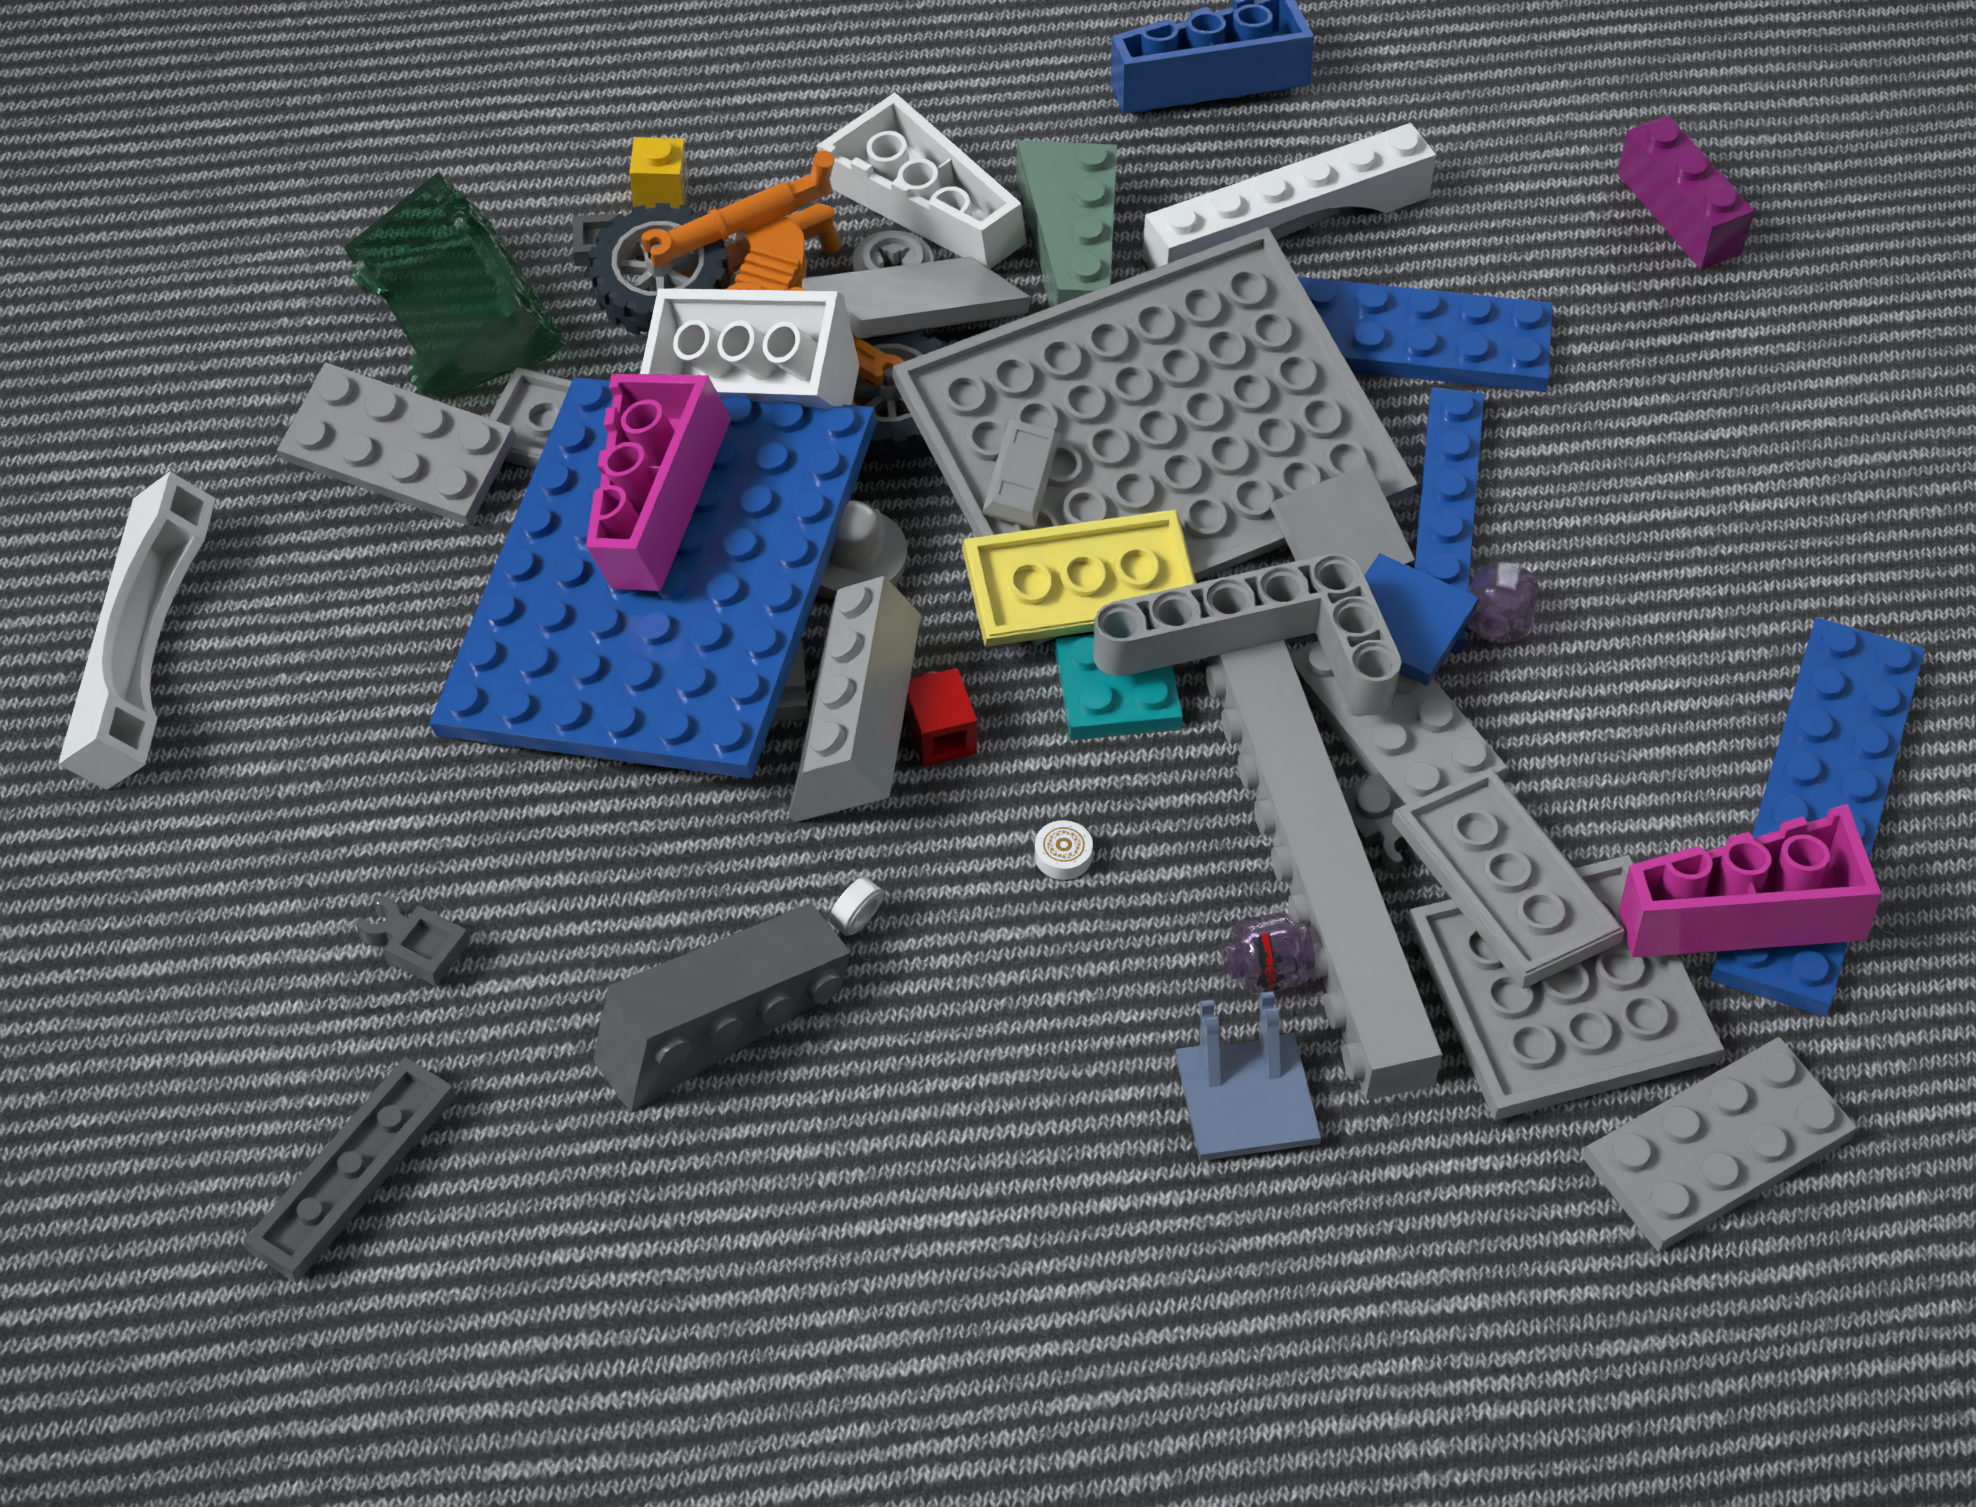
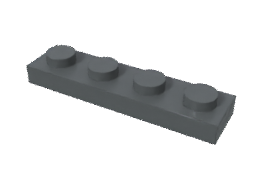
[244,1057,456,1283]

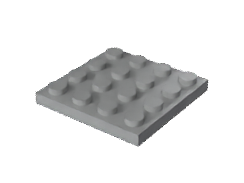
[1408,855,1724,1121]

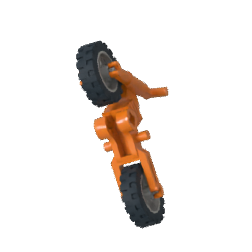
[589,150,944,464]

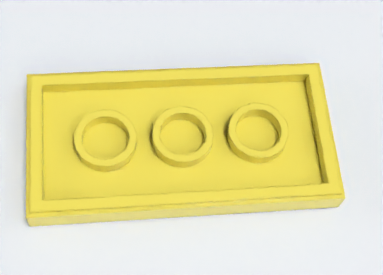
[962,509,1196,647]

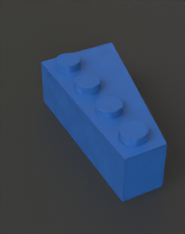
[1111,0,1314,114]

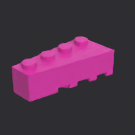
[586,374,731,591]
[1619,804,1882,958]

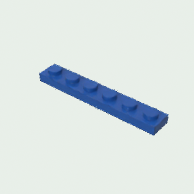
[1414,387,1484,654]

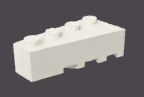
[817,93,1027,269]

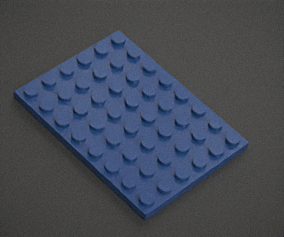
[429,377,878,779]

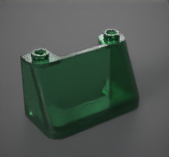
[344,171,567,398]

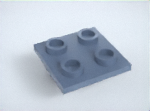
[1175,991,1321,1161]

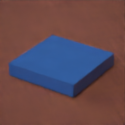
[1364,553,1479,686]

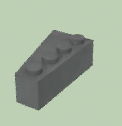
[593,903,851,1113]

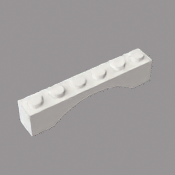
[1142,123,1436,270]
[58,472,216,790]

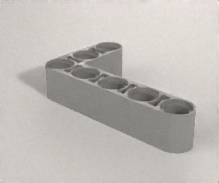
[1093,554,1401,715]

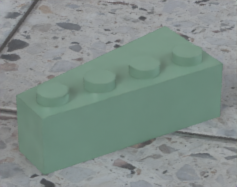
[1016,140,1117,307]

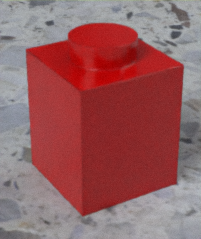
[904,668,977,767]

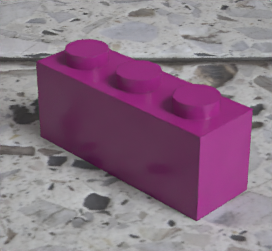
[1617,115,1754,270]

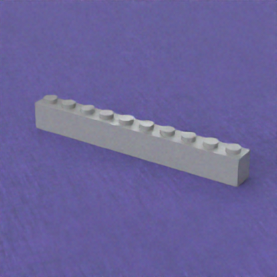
[1205,640,1442,1100]

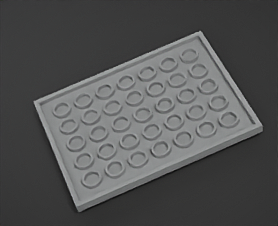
[891,227,1417,646]

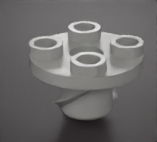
[816,500,907,599]

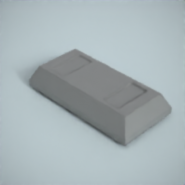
[982,419,1061,529]

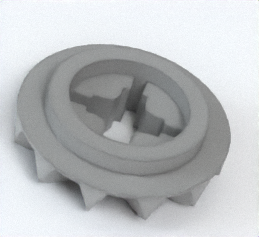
[852,230,934,272]

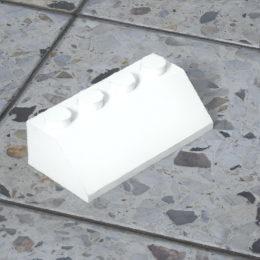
[640,289,860,409]

